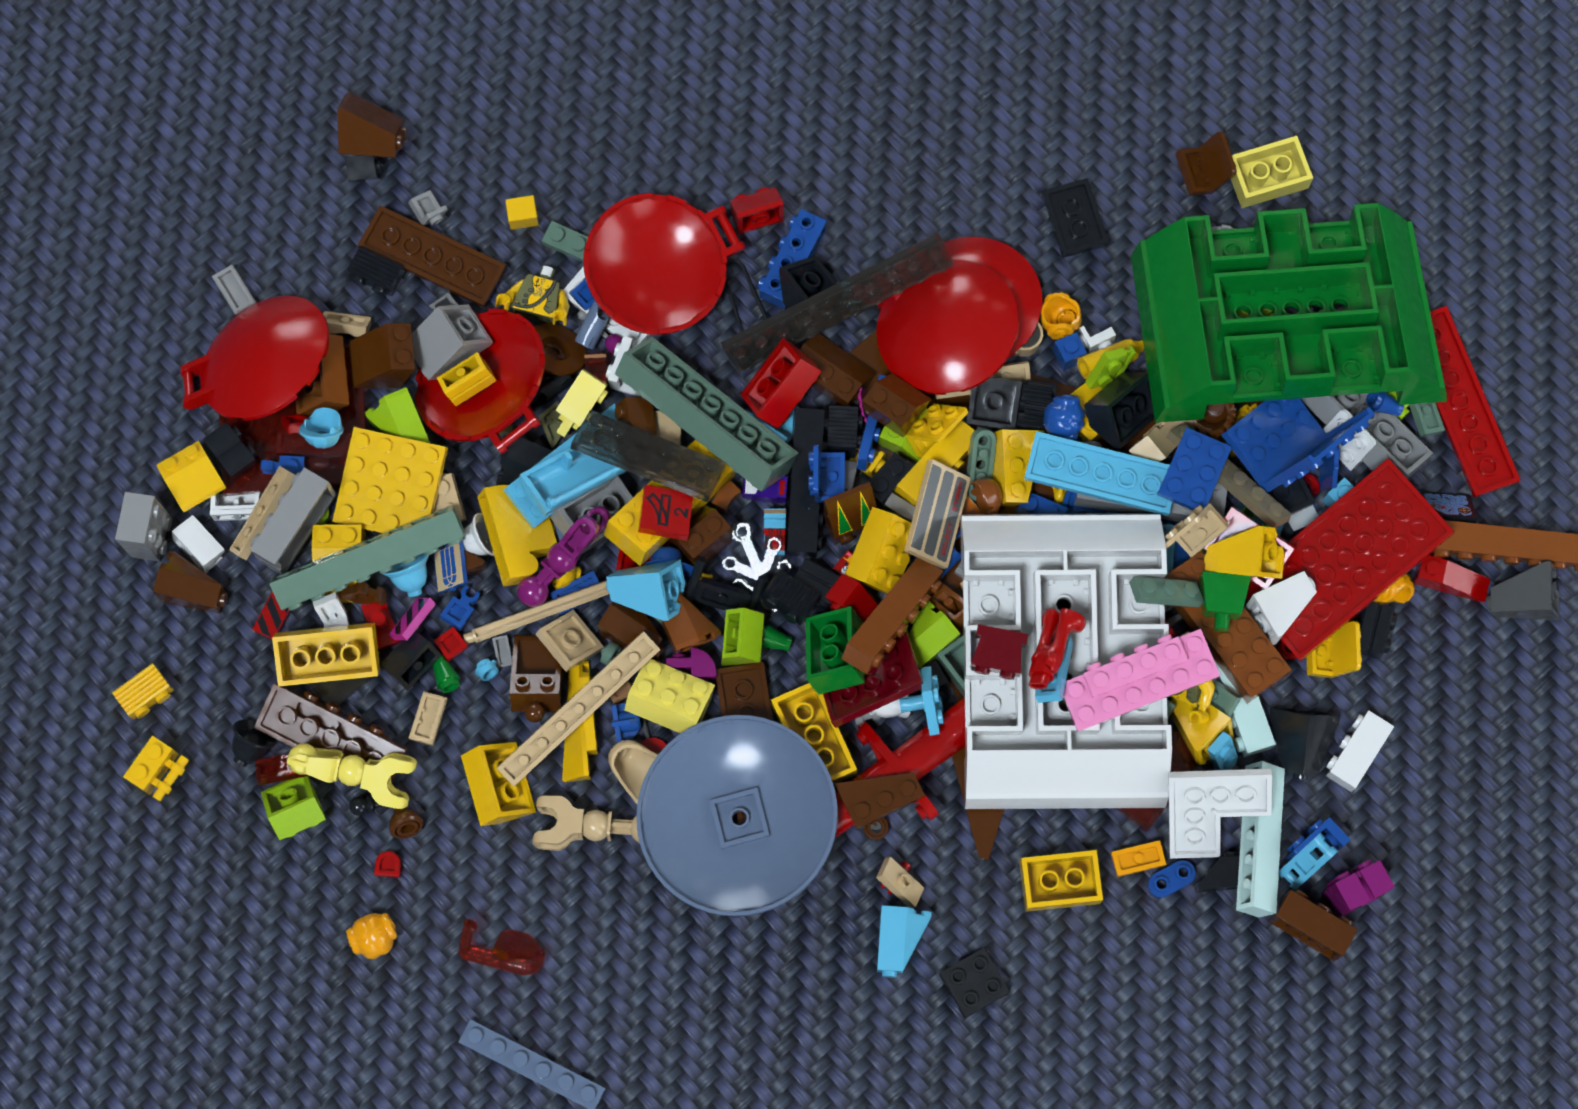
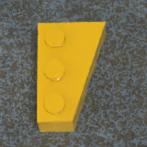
[992,429,1045,506]

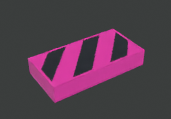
[389,598,436,640]

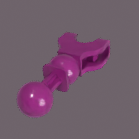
[517,506,611,607]

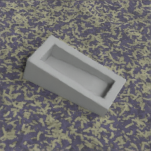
[492,635,512,668]

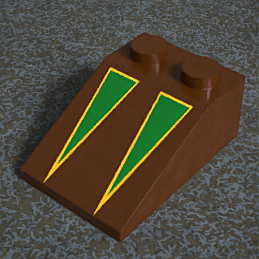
[823,481,877,545]

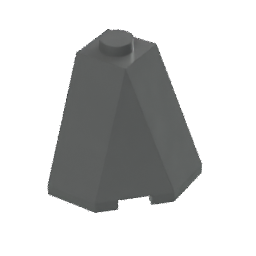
[1487,561,1560,621]

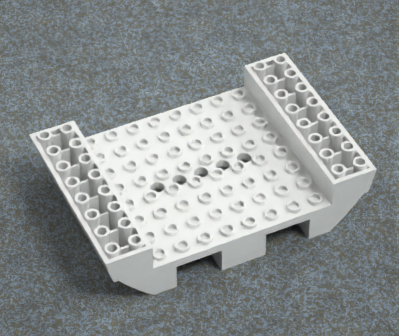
[960,513,1172,809]

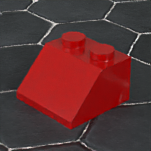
[730,187,784,234]

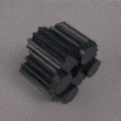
[1016,379,1057,431]

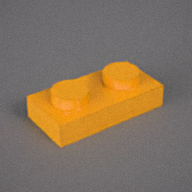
[1110,840,1167,877]

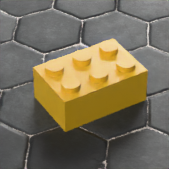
[845,507,911,594]
[1019,850,1103,912]

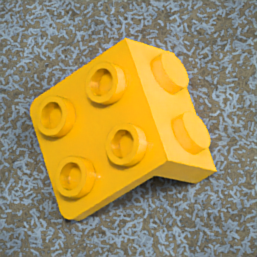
[1306,621,1362,678]

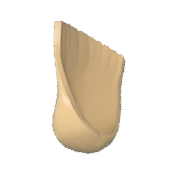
[608,740,658,804]

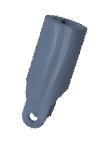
[575,300,609,350]

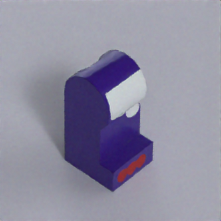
[742,476,788,504]

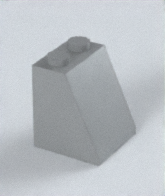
[412,304,493,380]

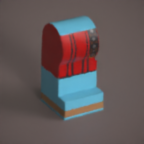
[764,509,786,556]

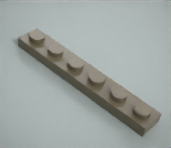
[1167,422,1292,529]

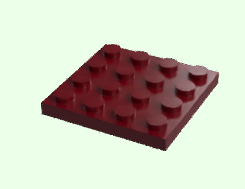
[823,630,923,728]

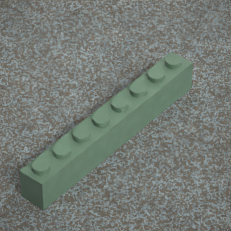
[269,505,465,611]

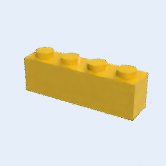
[894,420,975,507]

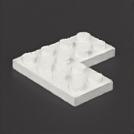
[1168,769,1272,859]

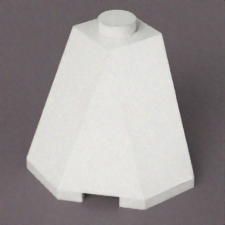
[1245,571,1317,645]

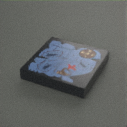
[1421,491,1477,523]

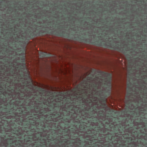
[458,919,546,975]

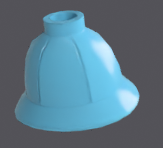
[383,553,429,597]

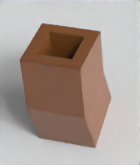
[712,480,741,514]

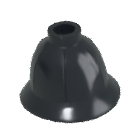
[232,719,277,767]

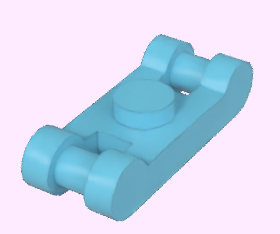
[1279,832,1338,891]

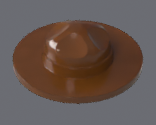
[534,323,586,376]

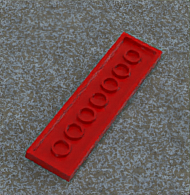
[1430,306,1521,498]

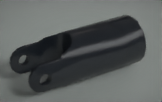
[530,374,574,411]

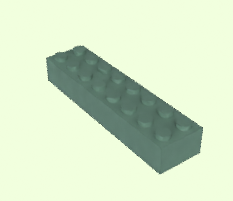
[615,337,799,492]

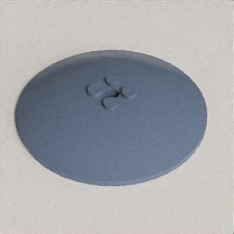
[636,715,838,916]

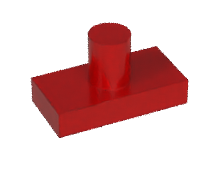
[360,602,402,652]

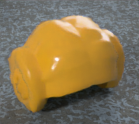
[1041,292,1082,340]
[1373,574,1414,604]
[346,913,397,959]

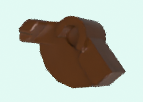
[341,582,387,605]

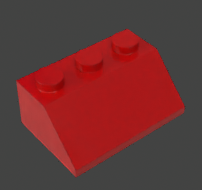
[740,337,822,428]

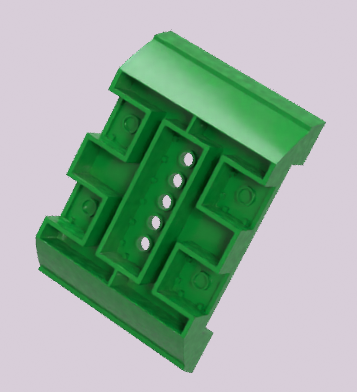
[1131,203,1447,423]

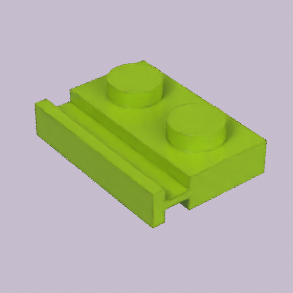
[1085,345,1136,389]

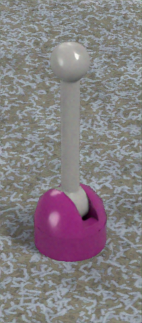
[577,310,623,355]

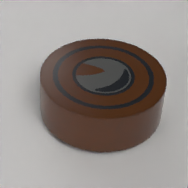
[863,817,888,841]

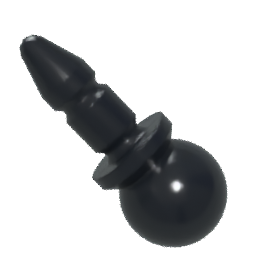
[349,795,383,816]

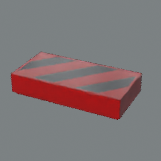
[252,591,291,640]

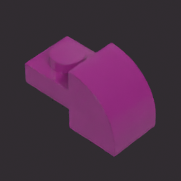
[666,648,716,682]

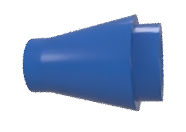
[1366,392,1404,416]

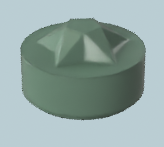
[600,641,621,665]

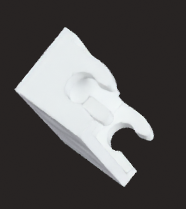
[210,492,263,521]
[172,515,225,573]

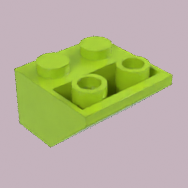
[721,608,764,666]

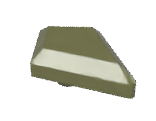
[539,401,563,449]

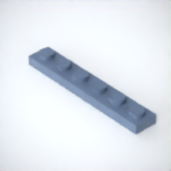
[459,1019,606,1109]

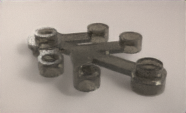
[723,522,792,612]

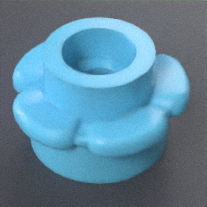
[475,659,499,681]

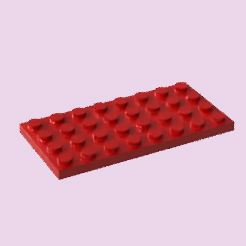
[1246,458,1455,662]

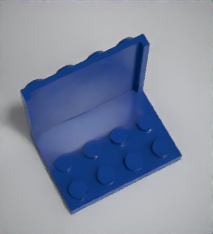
[1221,398,1375,493]

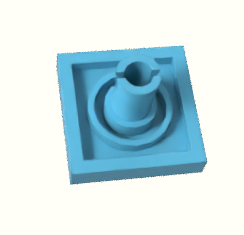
[899,666,944,736]

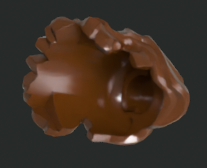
[1196,403,1238,439]

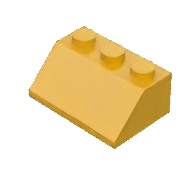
[461,742,536,826]

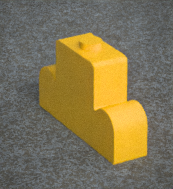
[477,485,557,587]

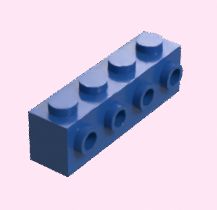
[757,209,827,310]

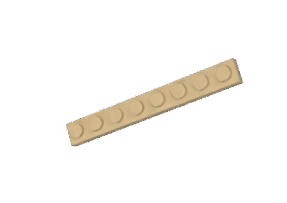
[496,631,660,786]

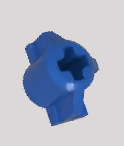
[611,703,641,742]

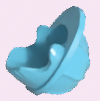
[299,407,344,449]

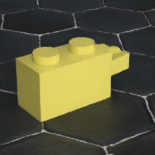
[555,369,608,437]

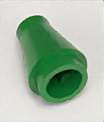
[762,624,792,651]
[432,655,460,693]

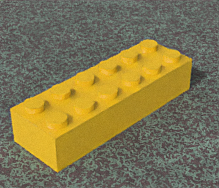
[604,439,736,566]

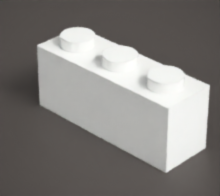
[1326,710,1394,792]

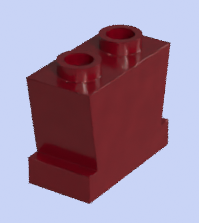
[969,624,1028,680]

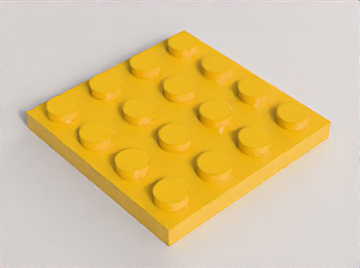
[332,427,448,533]

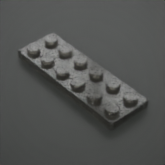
[570,410,726,502]

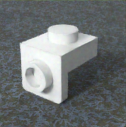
[1078,326,1116,354]
[313,592,349,628]

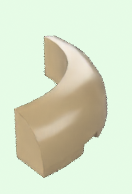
[1129,420,1198,462]

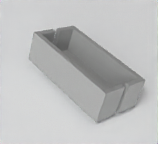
[250,468,337,574]

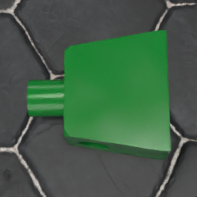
[1199,571,1251,632]

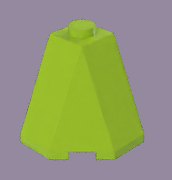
[365,387,430,443]
[909,601,960,669]

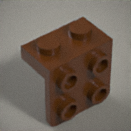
[1175,132,1237,196]

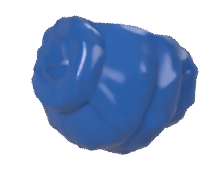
[1043,394,1085,441]

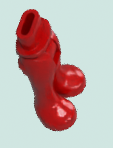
[1028,608,1086,689]

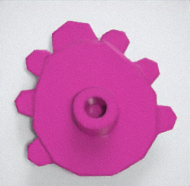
[858,387,868,423]

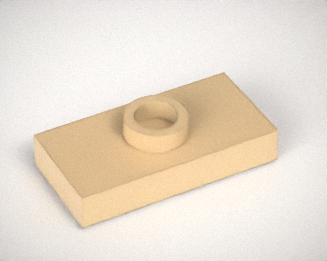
[409,691,448,746]
[876,857,924,908]

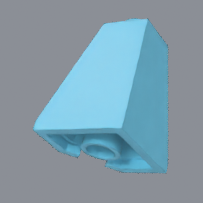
[606,559,685,621]
[877,905,932,978]

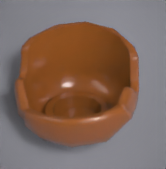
[970,478,1003,514]

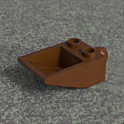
[509,635,563,723]

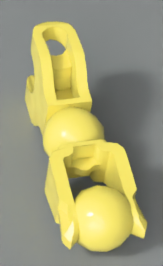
[287,744,417,809]

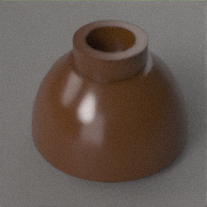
[389,807,424,839]

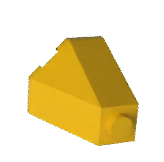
[1204,526,1285,579]
[1170,697,1235,765]

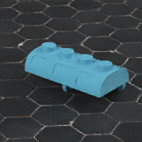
[520,431,629,516]

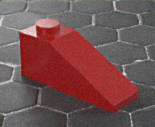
[1413,555,1490,603]

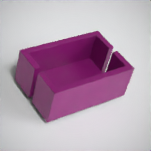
[1322,859,1395,918]

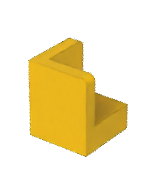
[506,195,539,230]

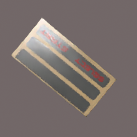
[904,459,971,569]

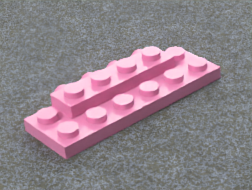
[1063,629,1220,732]

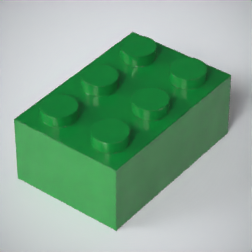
[805,606,865,695]

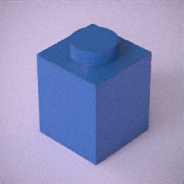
[1053,332,1087,371]

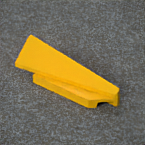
[562,661,598,782]

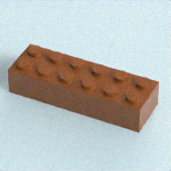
[1164,551,1291,704]

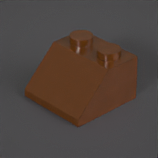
[862,373,931,437]

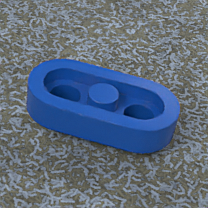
[1147,860,1196,898]

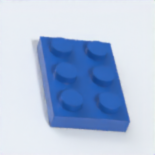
[1157,427,1232,510]

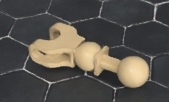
[532,796,640,851]

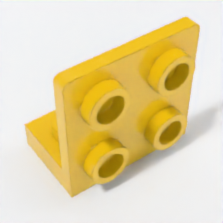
[905,404,968,458]

